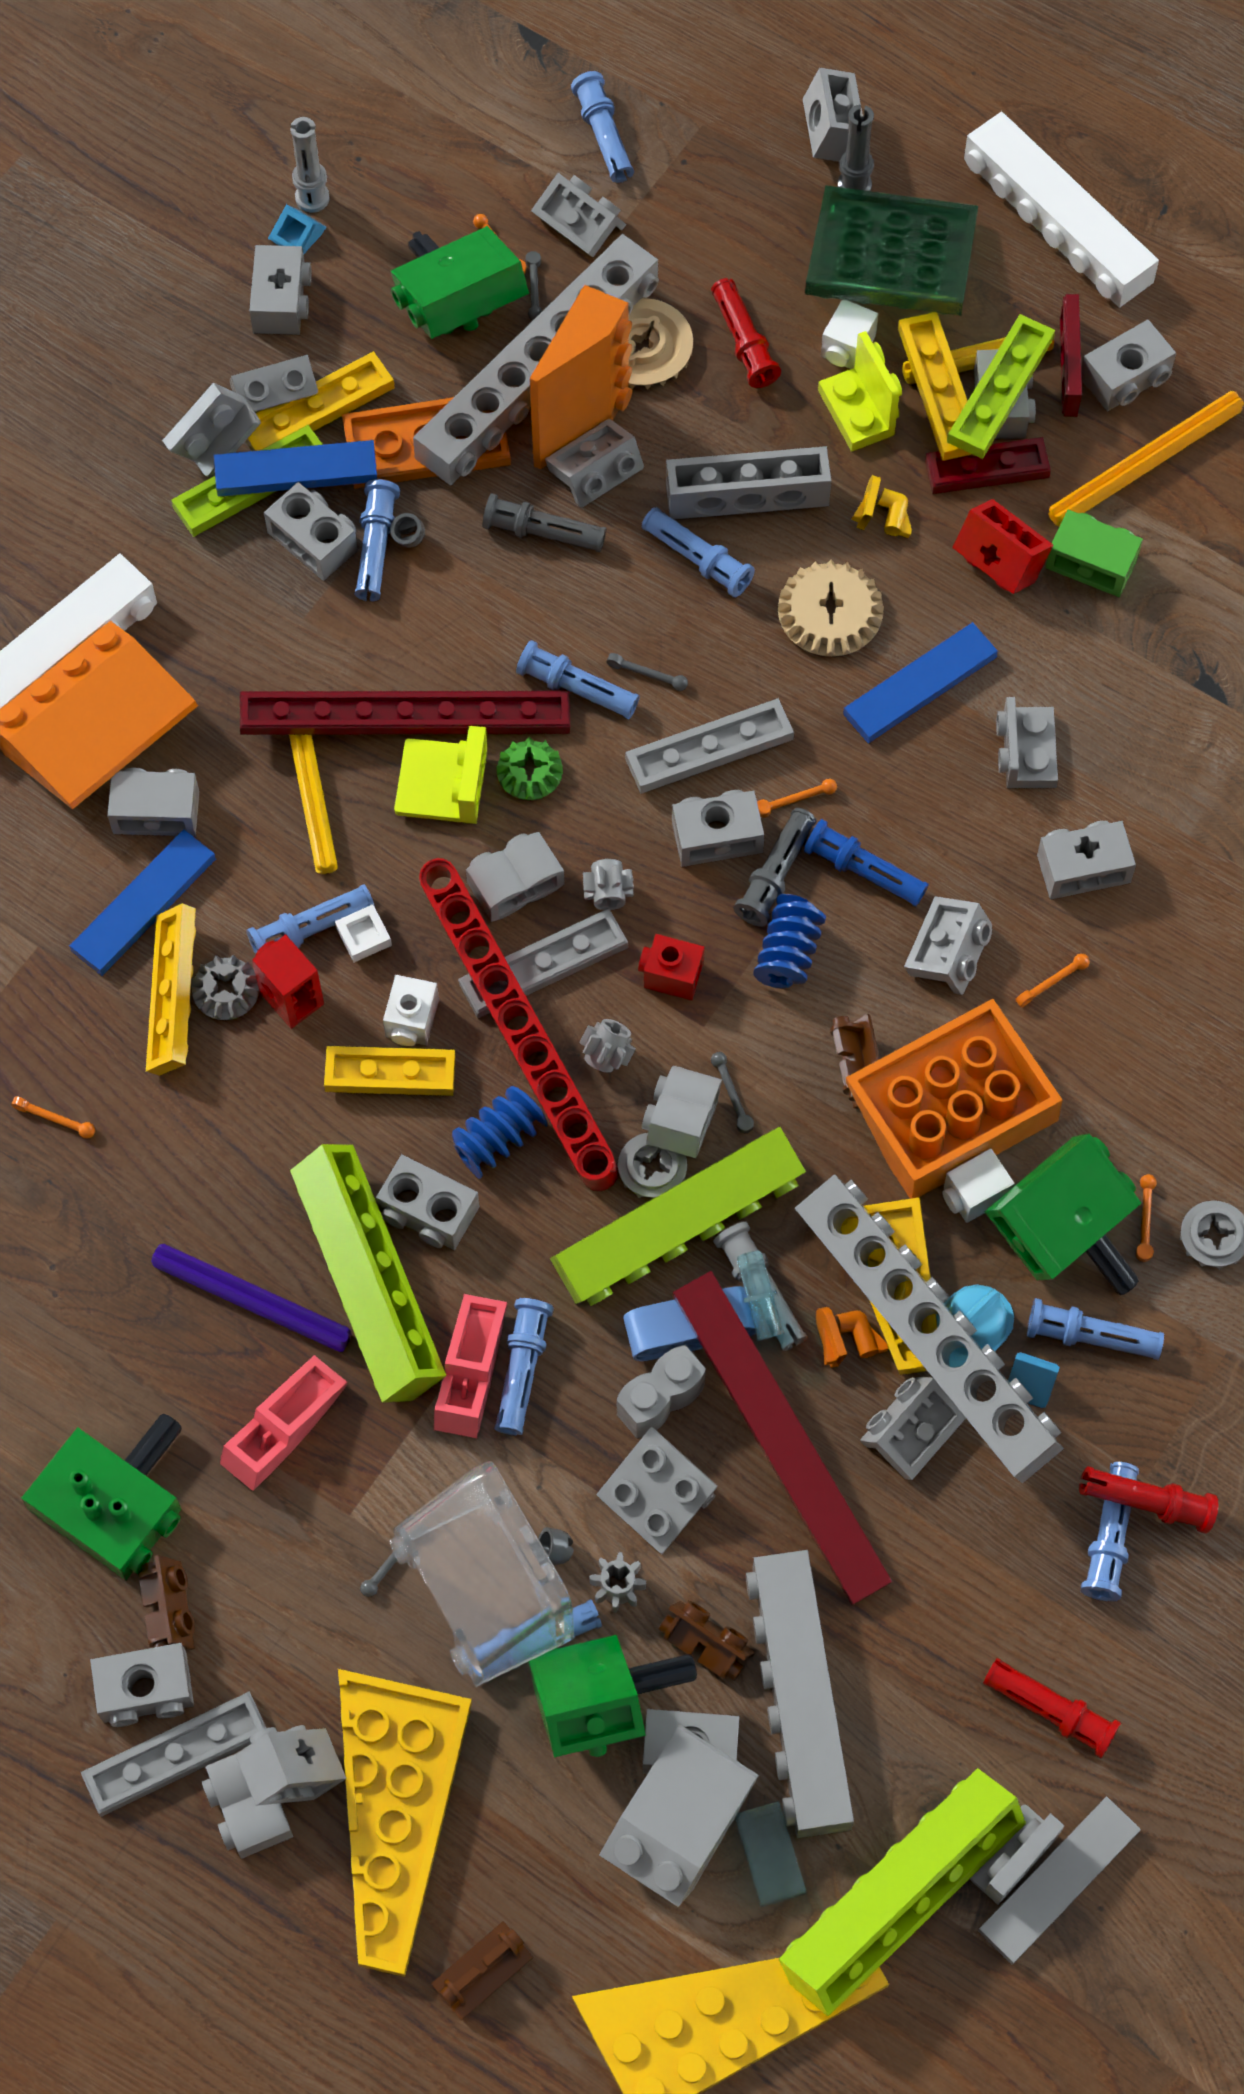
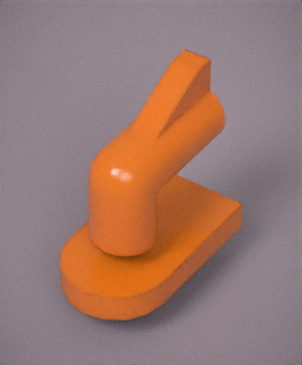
[816,1307,889,1368]

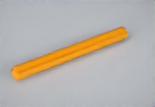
[1048,391,1244,527]

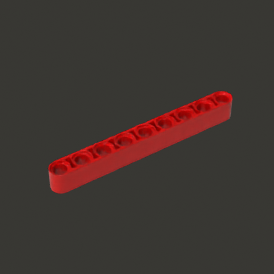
[419,858,618,1191]

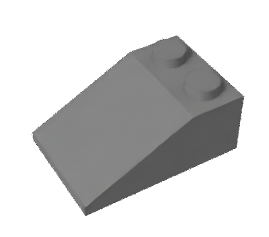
[599,1725,759,1907]

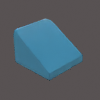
[268,204,326,255]
[1008,1352,1060,1408]

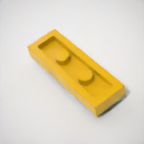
[324,1046,456,1096]

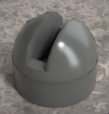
[390,513,425,548]
[536,1527,574,1565]

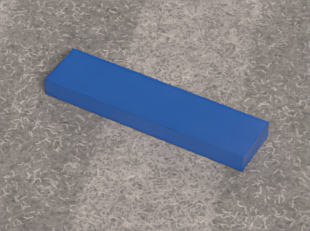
[214,440,377,497]
[843,622,998,744]
[69,829,216,976]

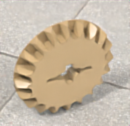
[629,298,693,390]
[778,559,884,656]

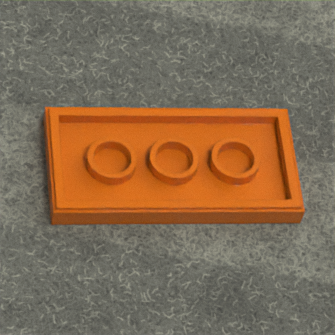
[342,397,511,489]

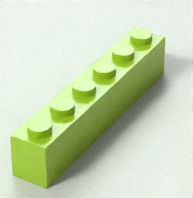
[550,1127,806,1306]
[290,1144,447,1403]
[779,1768,1026,2016]

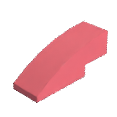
[434,1294,507,1438]
[220,1355,347,1491]

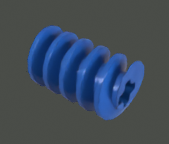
[753,894,826,989]
[452,1086,548,1179]

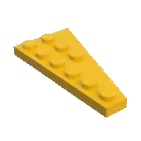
[338,1669,472,1977]
[572,1958,889,2094]

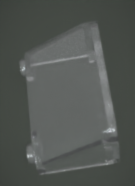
[389,1460,574,1687]

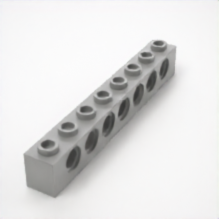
[413,234,659,486]
[795,1174,1064,1483]

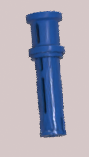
[804,819,929,907]

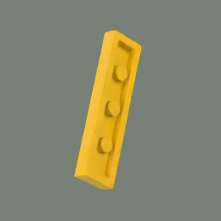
[898,312,971,461]
[245,351,395,451]
[146,903,196,1076]

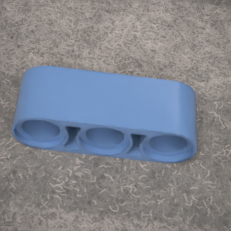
[623,1286,758,1361]

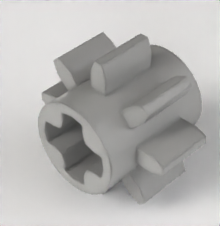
[583,859,634,910]
[579,1019,636,1072]
[589,1552,646,1613]

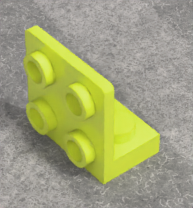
[818,331,902,452]
[394,726,488,824]

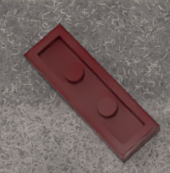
[1059,294,1082,417]
[925,437,1051,494]

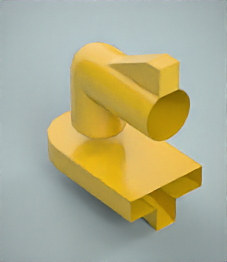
[851,475,912,538]

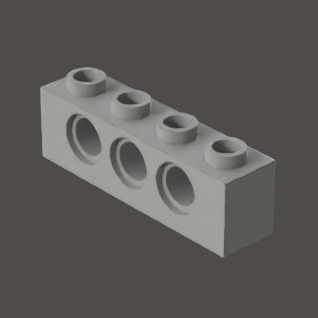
[666,446,831,519]

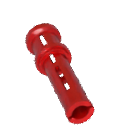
[711,278,781,388]
[1079,1466,1219,1534]
[983,1658,1121,1759]

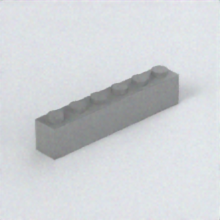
[746,1550,854,1838]

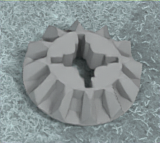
[192,955,259,1020]
[618,1133,687,1198]
[1180,1201,1244,1270]

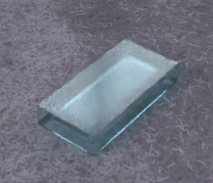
[734,1801,806,1907]

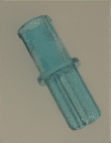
[737,1251,785,1341]

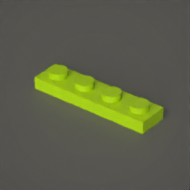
[947,314,1055,459]
[171,425,323,537]

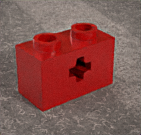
[952,499,1054,594]
[252,934,324,1029]

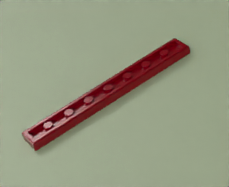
[240,691,570,735]
[672,1271,892,1605]

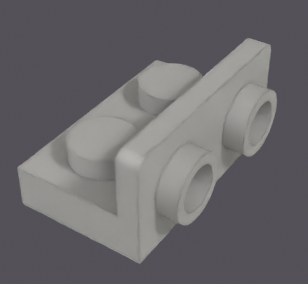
[531,173,627,257]
[229,355,318,412]
[162,383,261,478]
[545,419,644,507]
[996,697,1058,788]
[904,896,992,995]
[860,1377,966,1480]
[970,1805,1065,1905]

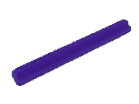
[151,1244,352,1352]

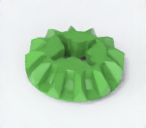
[496,737,563,800]

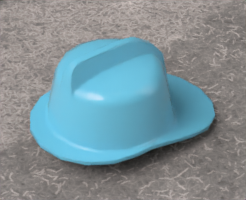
[936,1284,1014,1368]

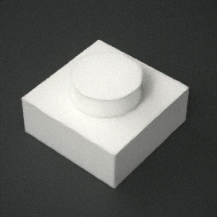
[335,905,392,962]

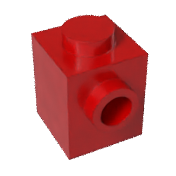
[638,934,705,1001]

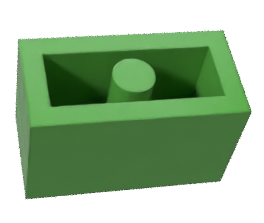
[1045,509,1143,597]

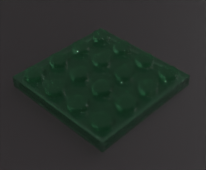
[805,185,978,316]

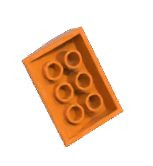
[529,285,632,469]
[0,621,198,809]
[845,999,1063,1199]

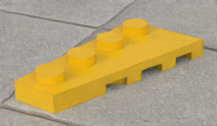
[841,1198,938,1375]

